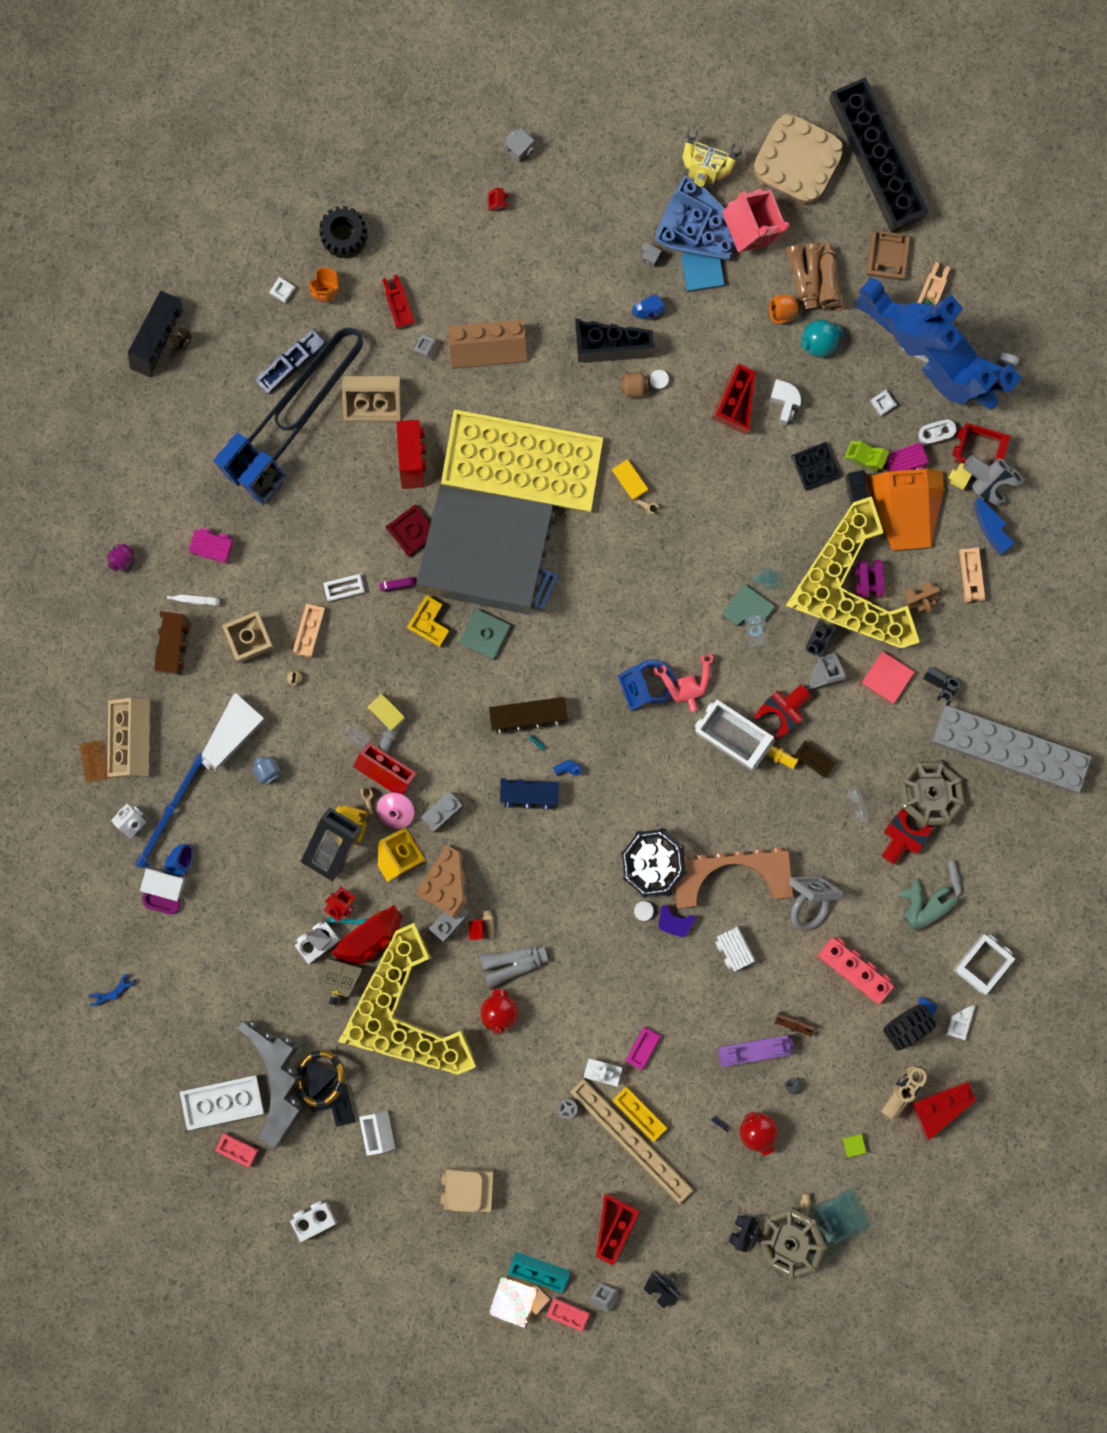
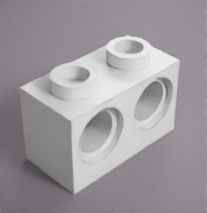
[294,922,341,964]
[290,1200,337,1242]

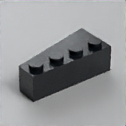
[128,290,184,378]
[575,318,654,362]

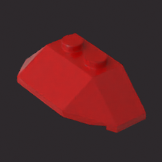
[331,905,402,964]

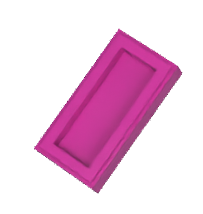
[625,1027,661,1070]

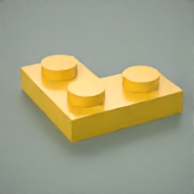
[407,595,449,648]

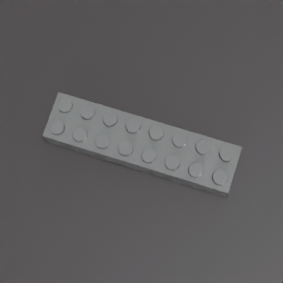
[930,705,1092,794]

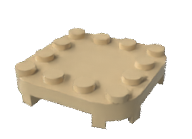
[753,114,842,205]

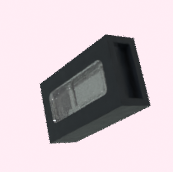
[300,807,363,882]

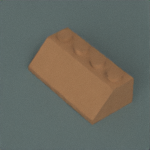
[448,319,527,369]

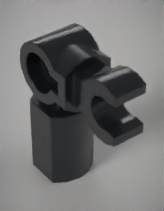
[923,667,960,706]

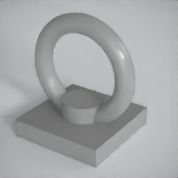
[789,876,844,931]

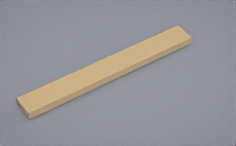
[570,1078,693,1204]

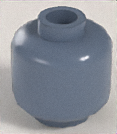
[252,756,281,785]

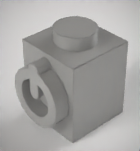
[504,128,535,162]

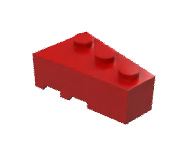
[396,420,427,489]
[911,1081,976,1140]

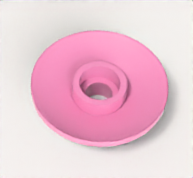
[377,792,415,829]

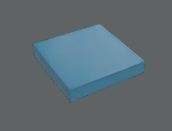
[681,253,724,292]

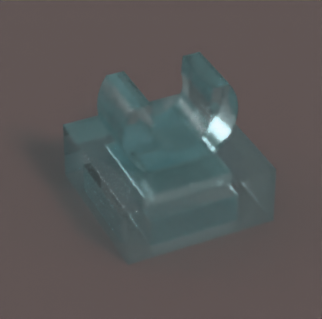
[754,568,775,590]

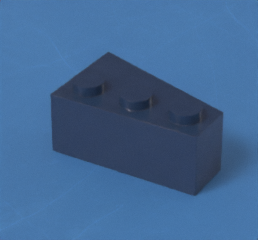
[500,778,559,810]

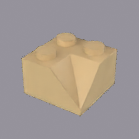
[222,611,274,663]

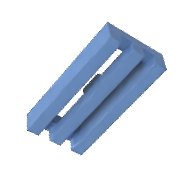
[535,568,559,610]

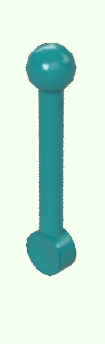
[327,917,367,925]

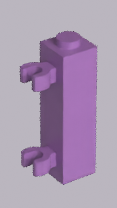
[717,1035,794,1067]

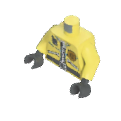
[682,129,742,187]

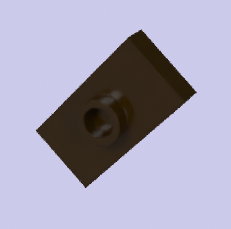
[794,740,836,778]

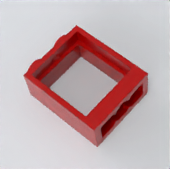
[952,423,1010,466]

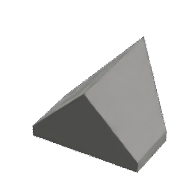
[807,653,846,690]

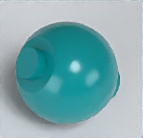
[801,319,843,358]

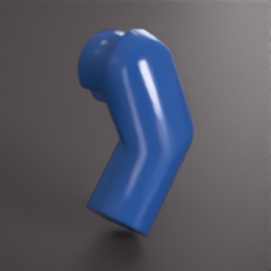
[553,760,582,776]

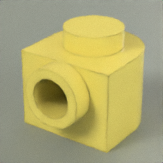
[948,463,972,490]

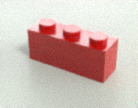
[353,742,417,795]

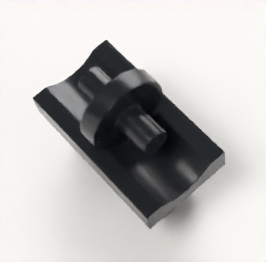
[806,618,836,658]
[728,1215,763,1252]
[643,1270,680,1308]

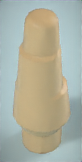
[483,910,494,939]
[800,1193,811,1216]

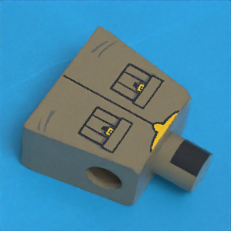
[323,958,363,1006]

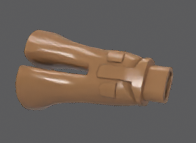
[786,243,822,310]
[819,243,845,311]

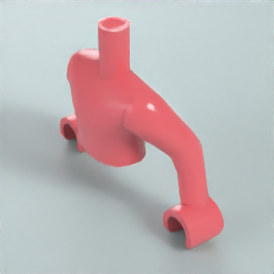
[653,654,713,712]

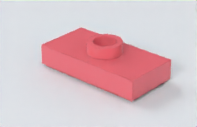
[215,1133,259,1168]
[546,1298,590,1332]

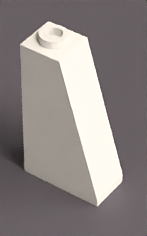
[202,693,264,772]

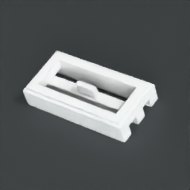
[323,574,365,602]

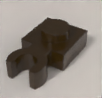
[171,327,192,350]

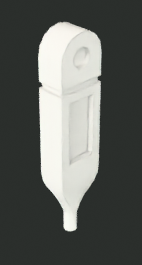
[167,595,220,607]

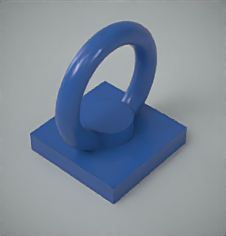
[618,660,676,711]

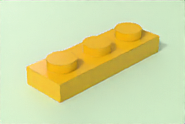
[612,1086,667,1142]

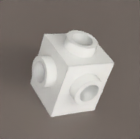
[111,804,146,839]

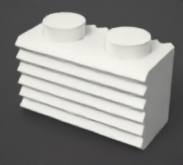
[715,926,755,972]

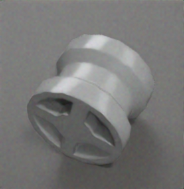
[558,1099,577,1119]

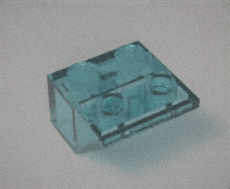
[815,1189,867,1244]

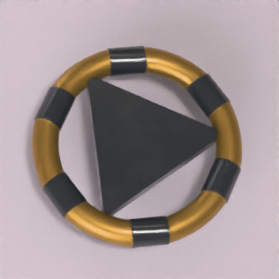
[296,1050,345,1107]

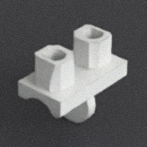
[584,1058,622,1087]

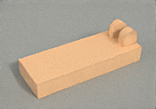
[293,604,325,658]

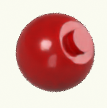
[480,989,519,1035]
[739,1112,778,1156]

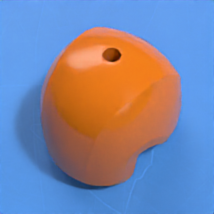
[309,267,339,303]
[769,295,798,324]

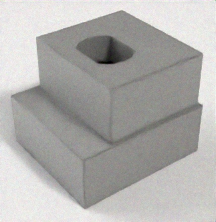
[641,242,662,267]

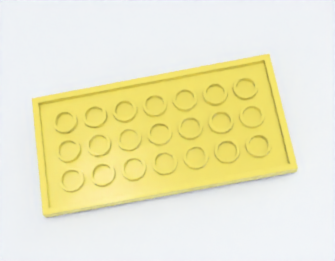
[441,409,603,513]

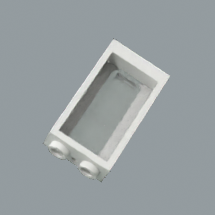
[695,700,775,772]

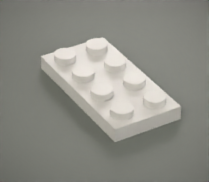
[180,1075,265,1130]

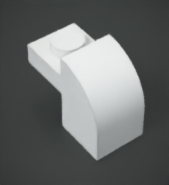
[769,379,801,425]

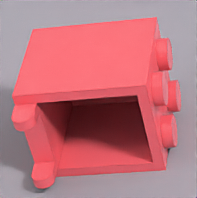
[722,189,789,253]

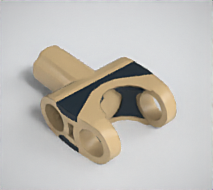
[881,1067,927,1121]

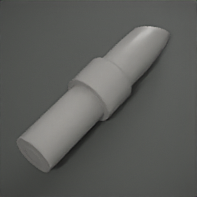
[947,860,962,898]

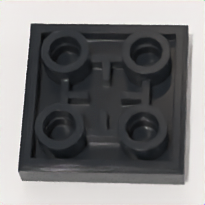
[791,442,841,491]

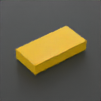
[612,459,649,501]

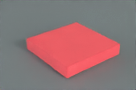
[861,651,914,704]

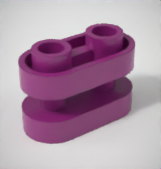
[854,559,885,599]

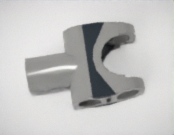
[963,455,1023,505]

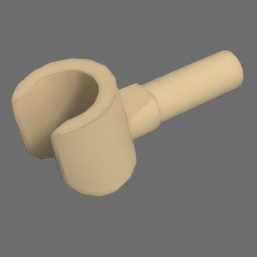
[634,498,659,515]
[360,787,373,815]

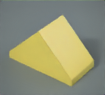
[367,694,406,732]

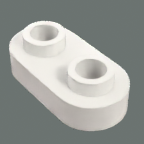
[918,419,956,445]

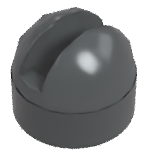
[784,1078,801,1095]

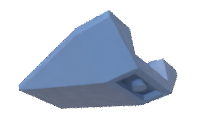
[655,176,735,260]

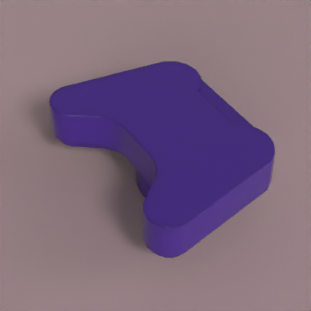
[658,905,695,937]

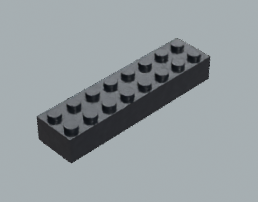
[829,77,929,233]

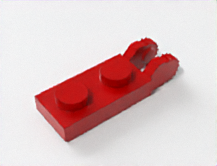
[382,274,415,329]

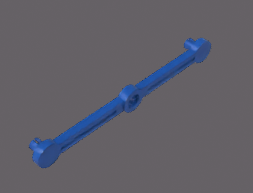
[135,753,205,868]

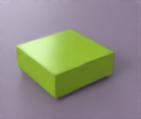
[842,1134,866,1158]

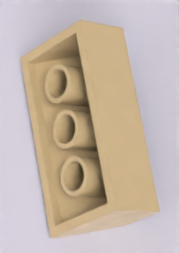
[107,698,151,777]

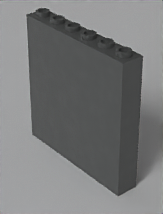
[416,483,555,615]

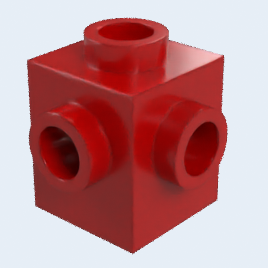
[324,886,356,922]

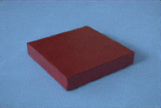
[385,504,431,557]

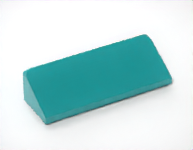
[508,1252,570,1294]

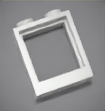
[953,934,1015,995]

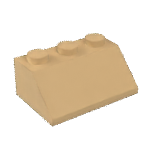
[342,376,401,421]

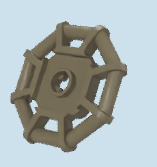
[897,760,966,827]
[758,1207,827,1280]

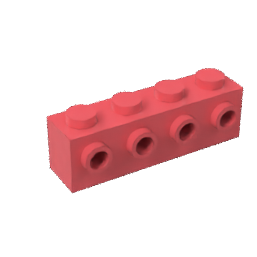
[817,937,894,1005]

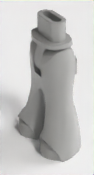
[479,947,548,990]

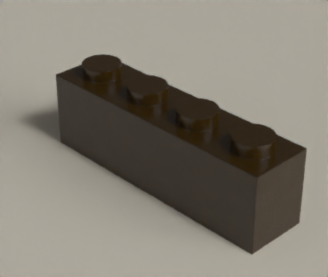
[489,697,568,734]

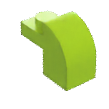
[844,441,889,472]

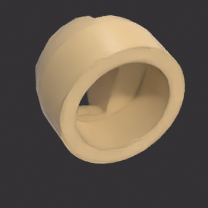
[287,671,303,686]

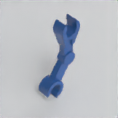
[88,974,135,1006]

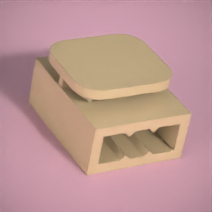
[441,1168,493,1212]

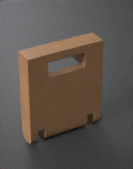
[866,231,910,281]

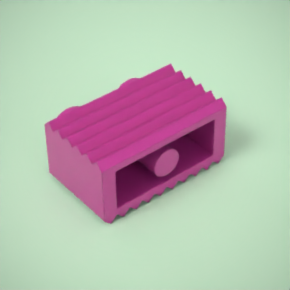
[886,442,929,472]
[188,528,234,564]

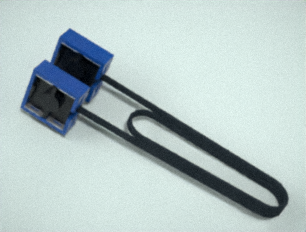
[213,327,363,505]

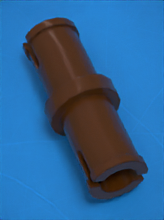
[774,1012,815,1037]

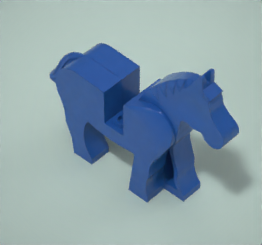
[855,278,1022,409]

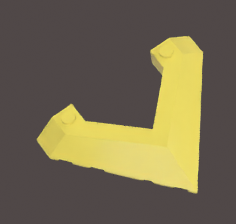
[786,496,920,648]
[338,923,476,1075]

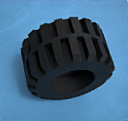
[319,206,368,258]
[883,1004,937,1051]

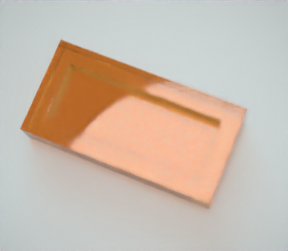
[79,740,106,782]

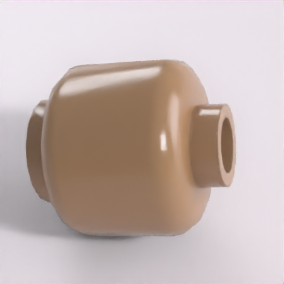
[621,372,648,398]

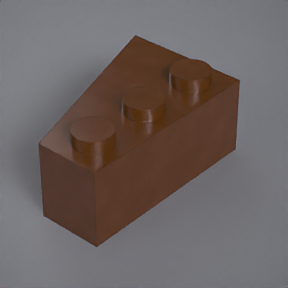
[154,611,191,675]

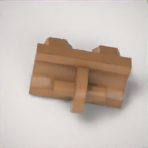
[905,581,940,615]

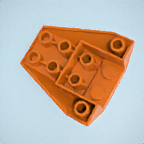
[866,469,944,551]

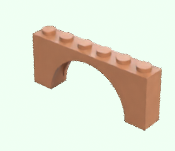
[673,848,793,908]

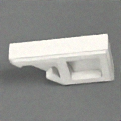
[946,1005,975,1040]

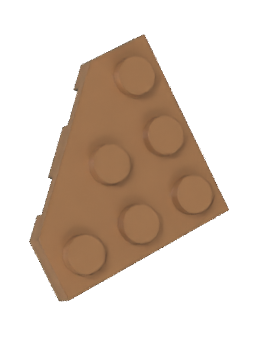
[415,845,467,919]

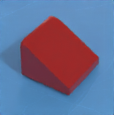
[468,920,484,940]

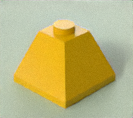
[378,827,425,882]

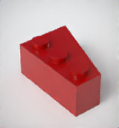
[711,363,756,434]
[596,1194,642,1266]

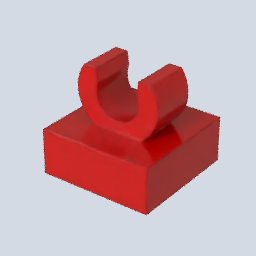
[488,187,509,212]

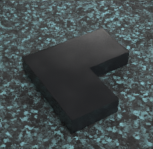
[308,1084,355,1127]

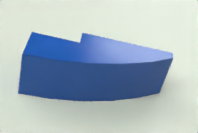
[974,497,1014,556]

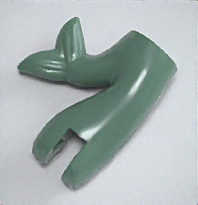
[898,878,958,932]

